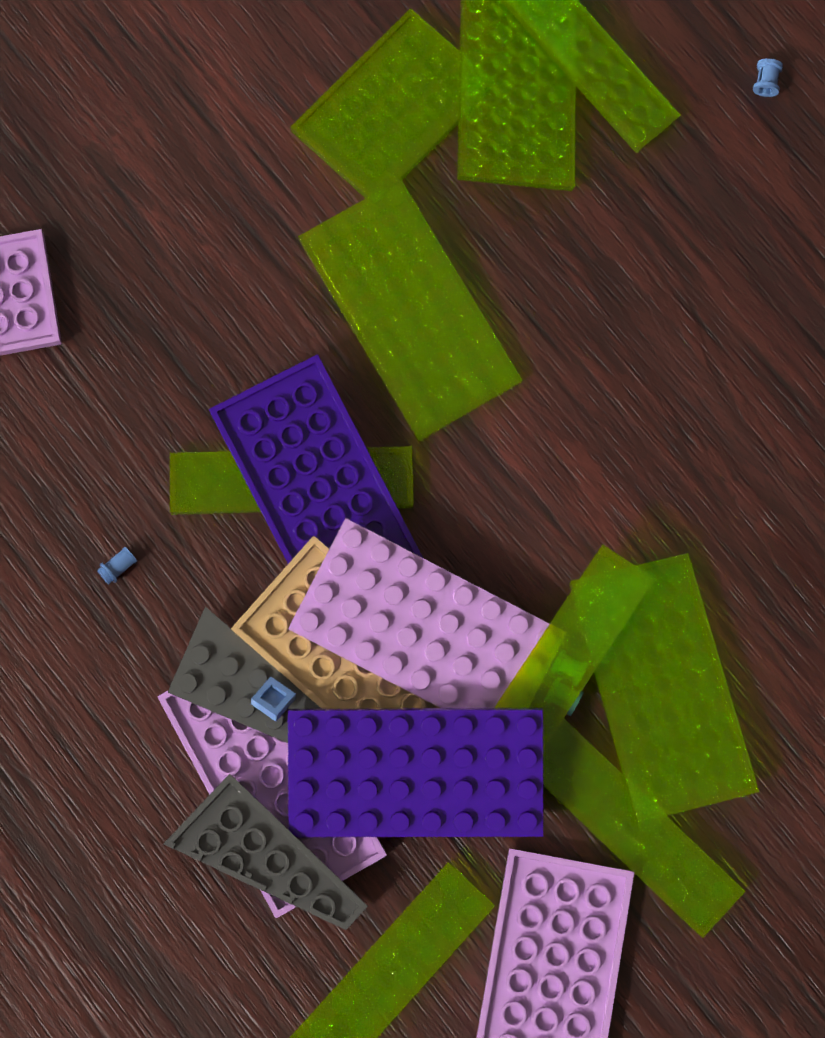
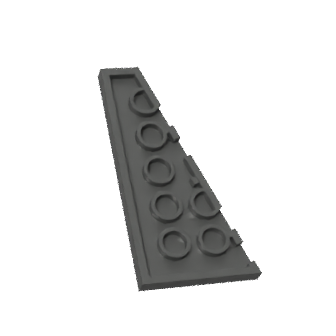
[168,607,322,743]
[164,774,368,930]

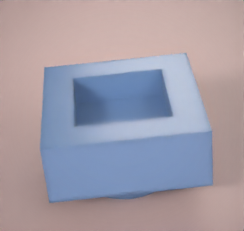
[251,677,296,721]

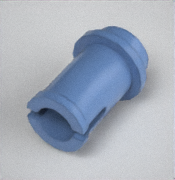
[97,547,137,585]

